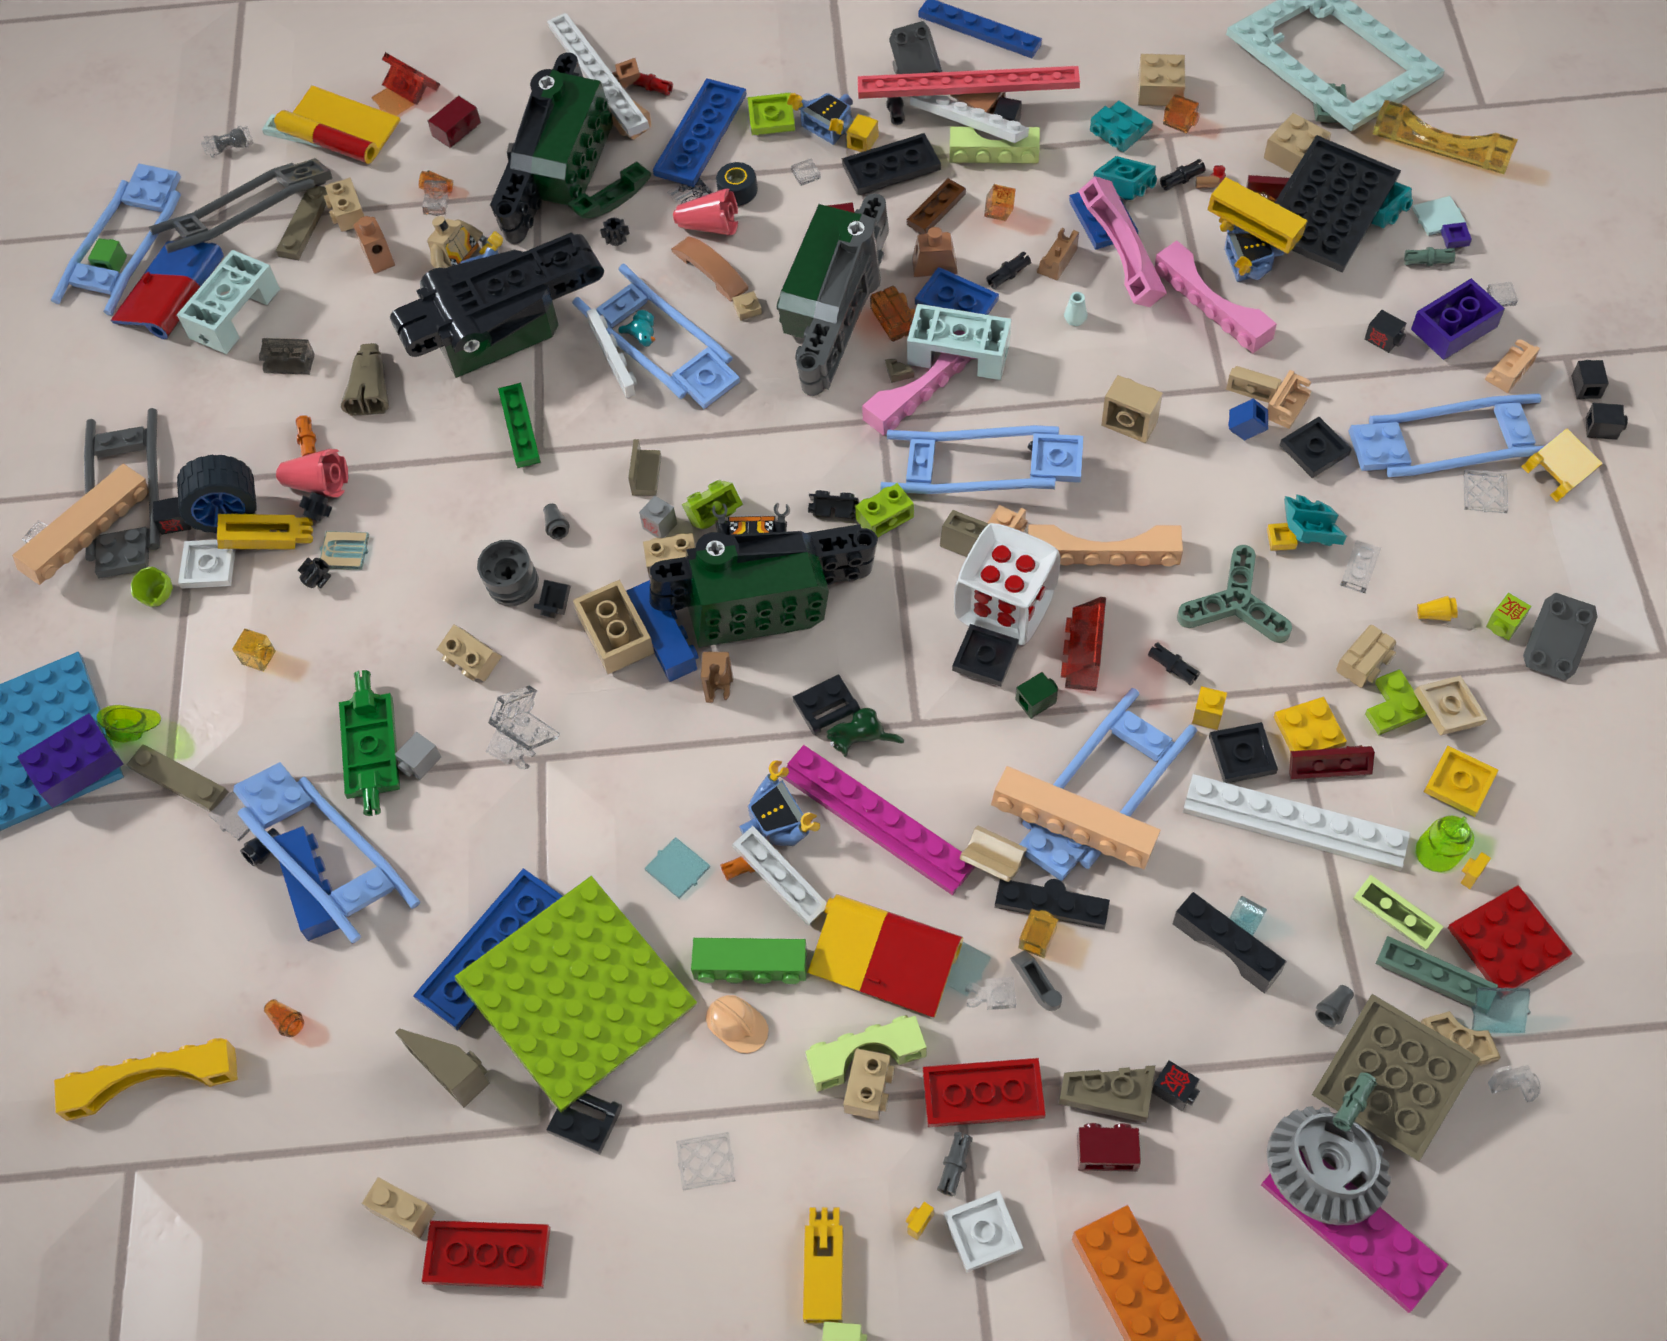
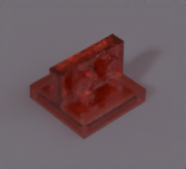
[381,52,440,105]

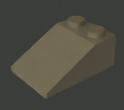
[395,1028,490,1108]

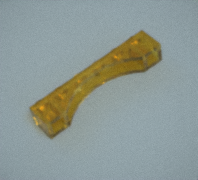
[1373,100,1518,174]

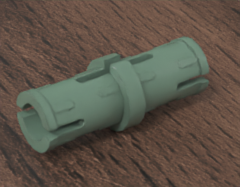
[1404,247,1455,266]
[1332,1072,1377,1131]

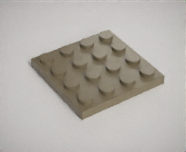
[1312,994,1481,1161]

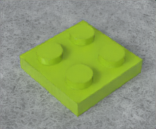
[747,92,795,135]

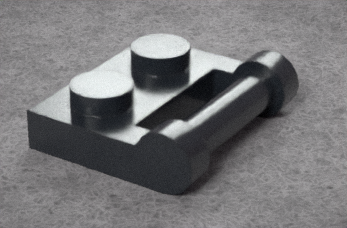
[793,674,861,735]
[546,1093,622,1155]

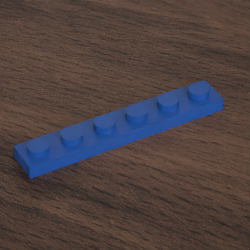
[918,0,1042,58]

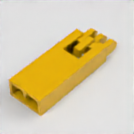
[217,514,313,549]
[803,1207,843,1323]

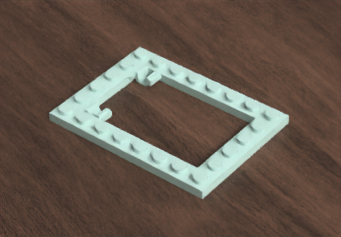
[1226,0,1445,132]

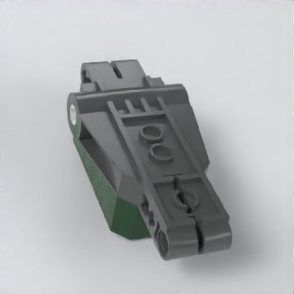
[776,194,889,396]

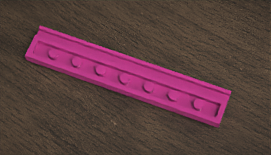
[781,745,975,896]

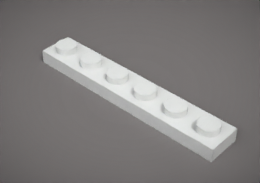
[910,95,1029,143]

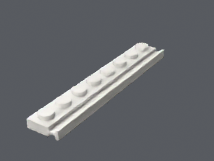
[1183,774,1410,872]

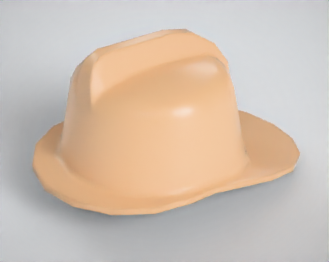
[706,995,769,1054]

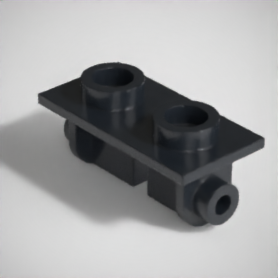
[808,490,860,519]

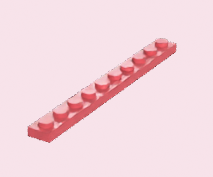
[858,66,1080,99]

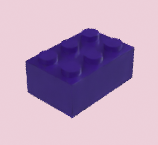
[1411,278,1505,360]
[17,713,124,808]

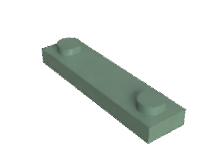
[1375,936,1498,1013]

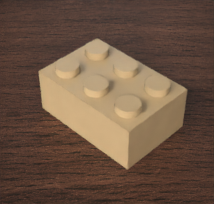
[573,579,655,674]

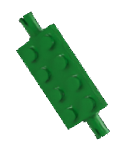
[339,670,400,816]

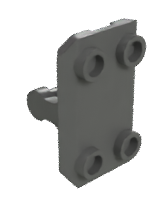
[889,21,942,74]
[1523,593,1598,680]

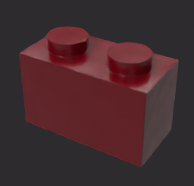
[427,95,481,148]
[1077,1123,1141,1172]

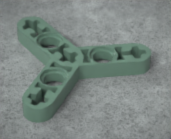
[1177,545,1292,643]

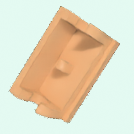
[1485,340,1540,393]
[1268,370,1312,429]

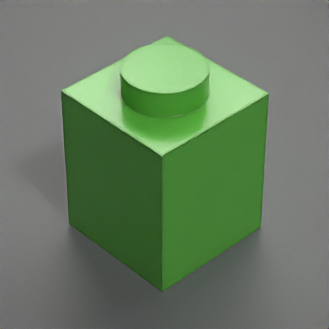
[88,238,127,272]

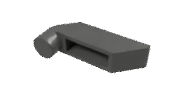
[1010,950,1062,1011]

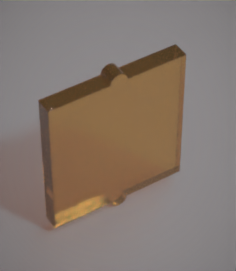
[371,79,422,116]

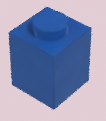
[1228,398,1268,441]

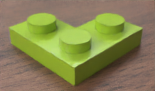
[1365,669,1427,736]

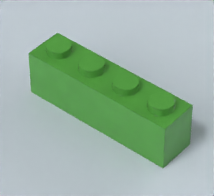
[691,938,807,984]

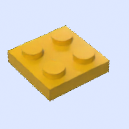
[1273,697,1347,751]
[1424,745,1499,817]

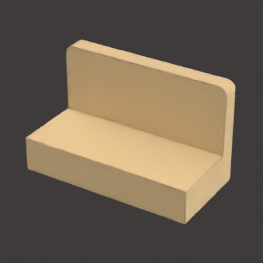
[1226,366,1281,403]
[959,825,1027,882]

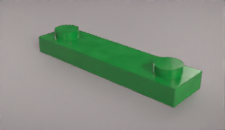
[498,383,541,468]

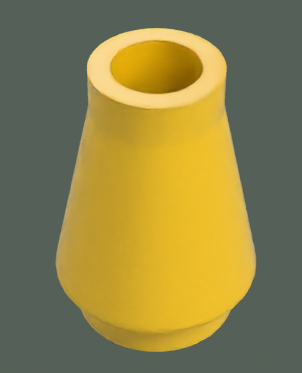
[1417,595,1458,621]

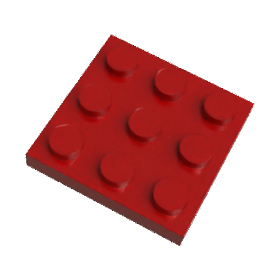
[1447,885,1573,998]

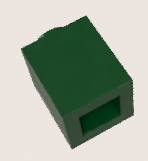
[1015,672,1058,719]

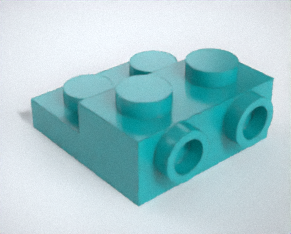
[1090,100,1153,153]
[1093,156,1157,200]
[1372,182,1413,228]

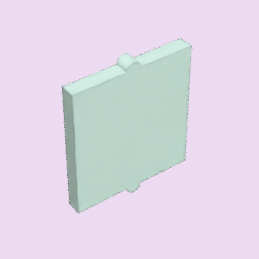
[1412,196,1466,236]

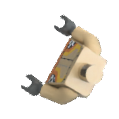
[427,216,489,268]

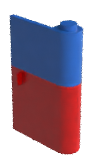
[111,241,224,339]

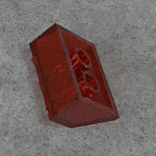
[1061,597,1106,691]

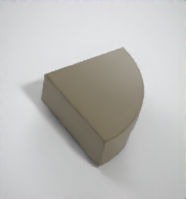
[885,359,914,383]

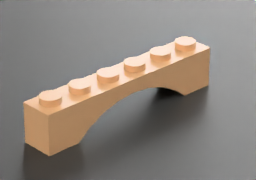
[1028,524,1183,566]

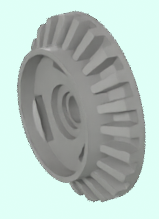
[1267,1106,1391,1225]

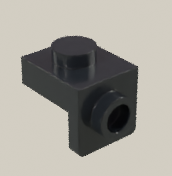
[534,580,571,618]

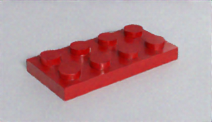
[923,1058,1046,1127]
[421,1220,551,1289]

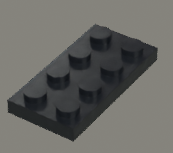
[842,133,941,196]

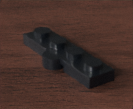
[995,879,1110,929]

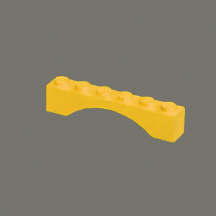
[54,1038,238,1121]

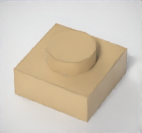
[732,291,762,321]

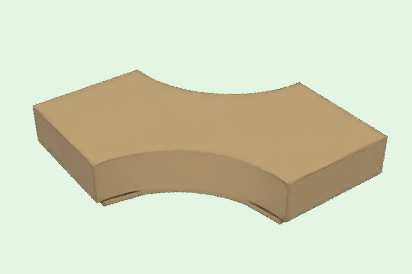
[1421,1011,1501,1067]

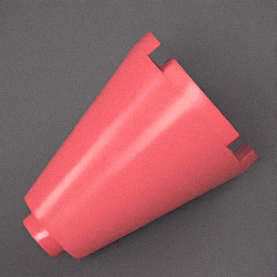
[673,189,738,235]
[276,449,348,498]

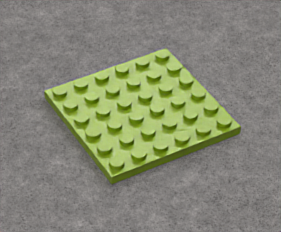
[455,875,697,1112]

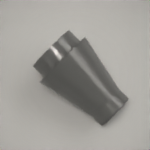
[543,503,570,539]
[1315,985,1354,1027]

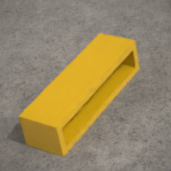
[1207,177,1307,254]

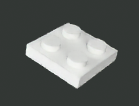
[178,540,236,589]
[944,1191,1023,1272]

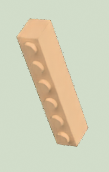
[12,463,148,585]
[991,766,1161,870]

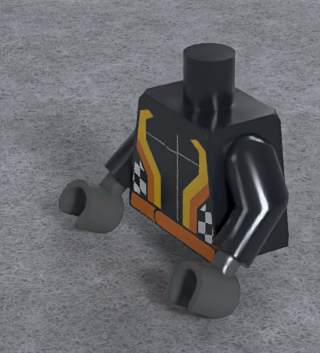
[712,503,790,535]

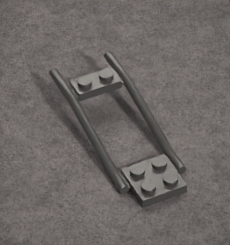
[149,158,333,253]
[84,408,160,578]

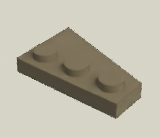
[1059,1065,1156,1123]

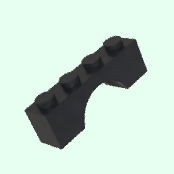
[1172,892,1286,994]

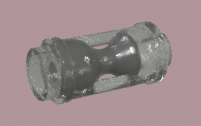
[201,125,253,158]

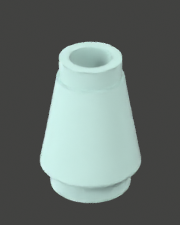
[1064,292,1087,326]

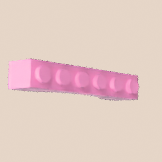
[1079,176,1167,307]
[1154,241,1277,353]
[862,330,976,436]

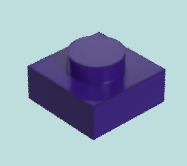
[1441,222,1472,249]

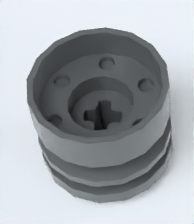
[477,540,539,606]

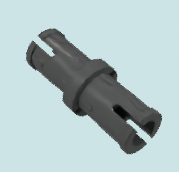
[937,1132,973,1196]

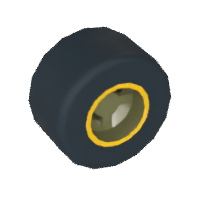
[716,162,758,206]

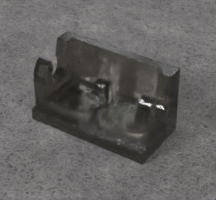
[259,338,315,375]

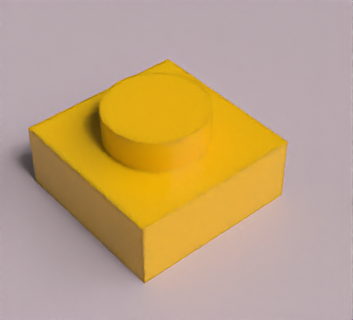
[1267,523,1298,551]
[1461,852,1491,889]
[906,1202,934,1240]

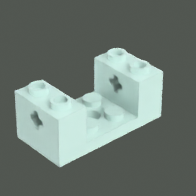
[177,250,280,354]
[907,304,1011,380]

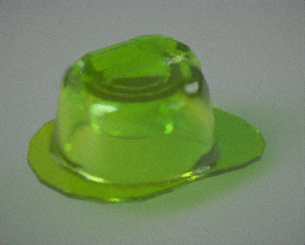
[96,705,161,743]
[1415,815,1474,872]

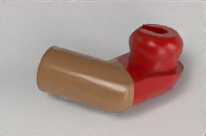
[1196,165,1226,188]

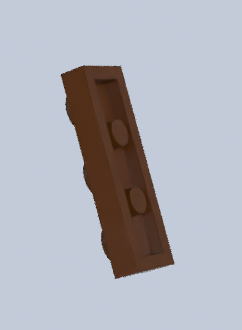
[907,178,966,234]

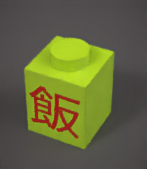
[1486,592,1532,641]

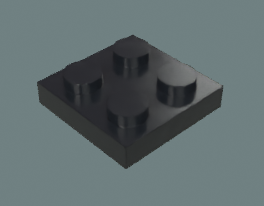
[1280,417,1352,478]
[952,624,1019,687]
[1209,722,1278,783]

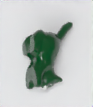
[826,708,904,757]

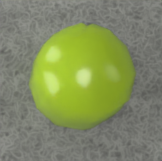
[131,567,173,607]

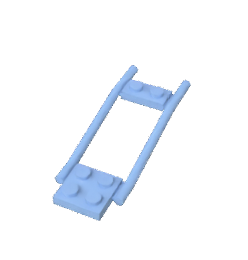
[51,163,181,316]
[572,264,740,409]
[1348,393,1544,477]
[880,425,1083,494]
[1019,688,1197,881]
[233,762,420,943]

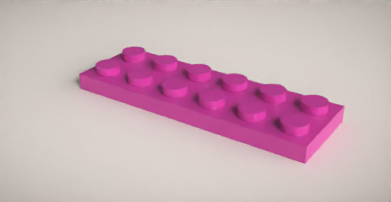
[1261,1149,1448,1313]

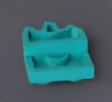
[1284,494,1347,546]

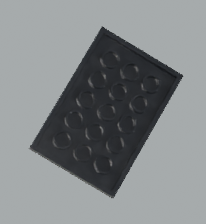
[1275,135,1401,273]

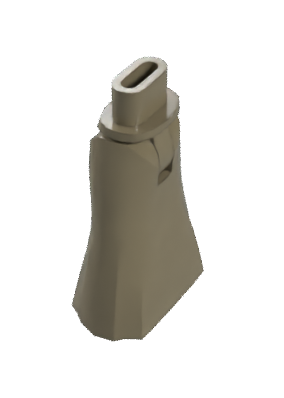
[341,343,389,416]

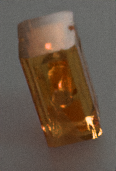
[870,285,915,342]

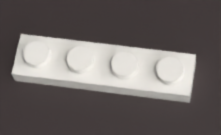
[587,308,637,398]
[732,826,827,926]

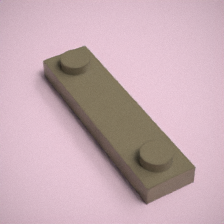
[276,186,328,260]
[126,744,229,814]

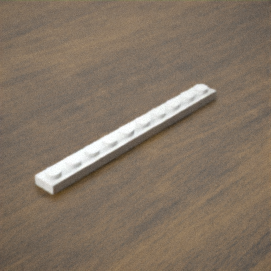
[547,13,650,137]

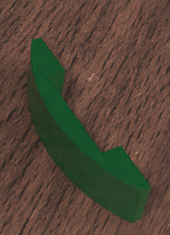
[568,161,651,219]

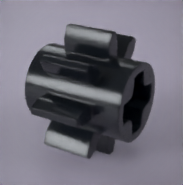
[600,217,630,246]
[299,492,332,521]
[298,557,331,589]

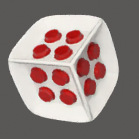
[954,523,1060,646]

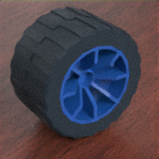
[177,454,257,533]

